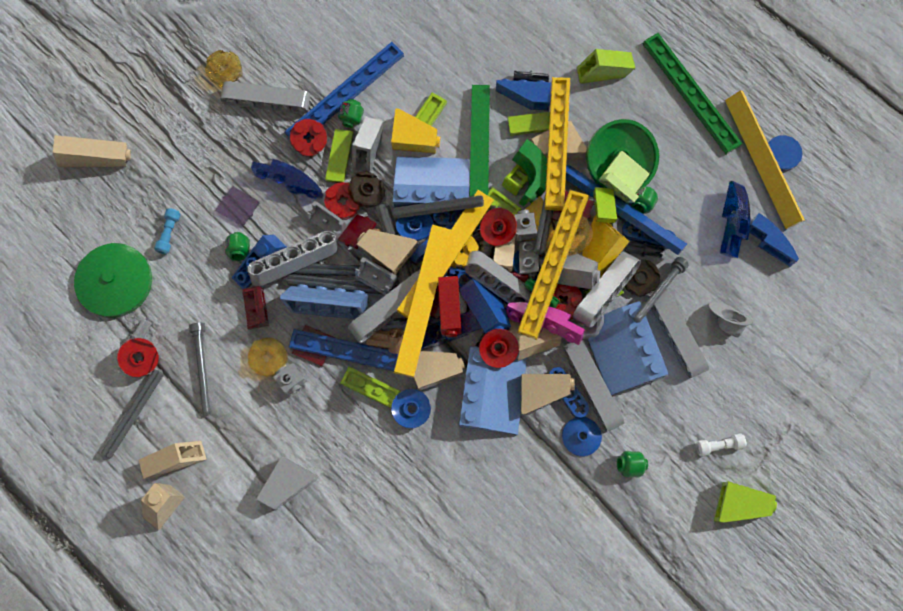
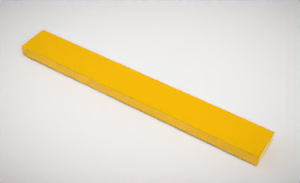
[545,77,570,211]
[725,90,805,229]
[397,190,494,318]
[517,190,589,340]
[394,225,451,378]

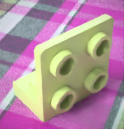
[598,151,649,203]

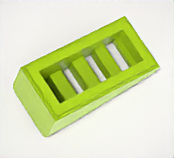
[502,164,529,196]

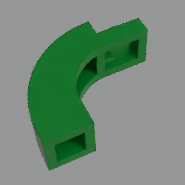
[512,139,547,207]

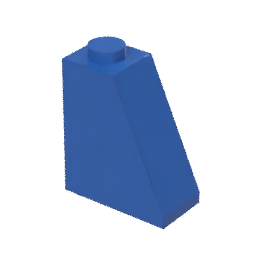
[459,279,511,333]

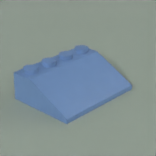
[393,156,470,208]
[280,284,369,320]
[587,301,669,395]
[459,346,527,435]

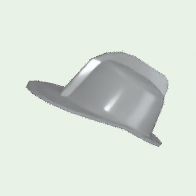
[709,301,753,338]

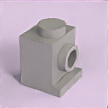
[515,210,537,241]

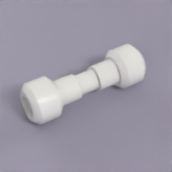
[696,433,747,457]

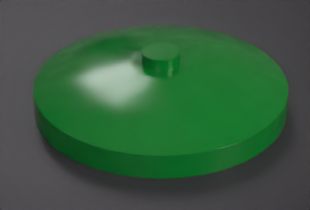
[586,119,659,188]
[74,243,152,318]

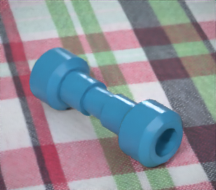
[154,208,181,254]

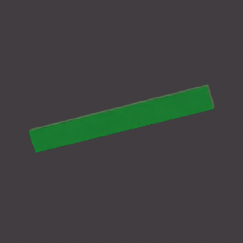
[643,33,743,155]
[470,85,490,213]

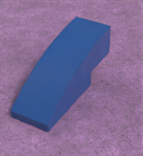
[746,213,799,267]

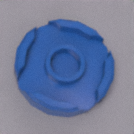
[768,135,803,171]

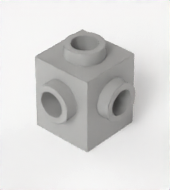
[274,363,307,395]

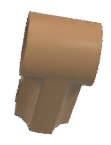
[366,328,404,354]

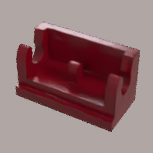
[242,286,269,330]

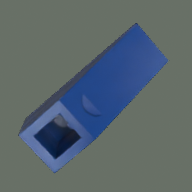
[495,79,551,111]
[232,234,287,289]

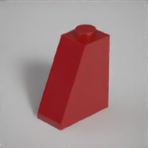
[438,276,461,337]

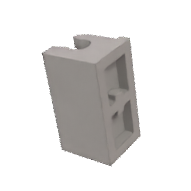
[306,201,347,242]
[355,257,397,295]

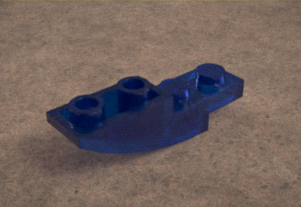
[251,159,324,199]
[720,181,751,258]
[421,311,482,351]

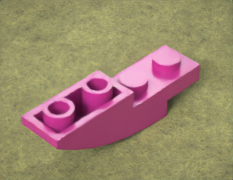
[506,302,585,345]

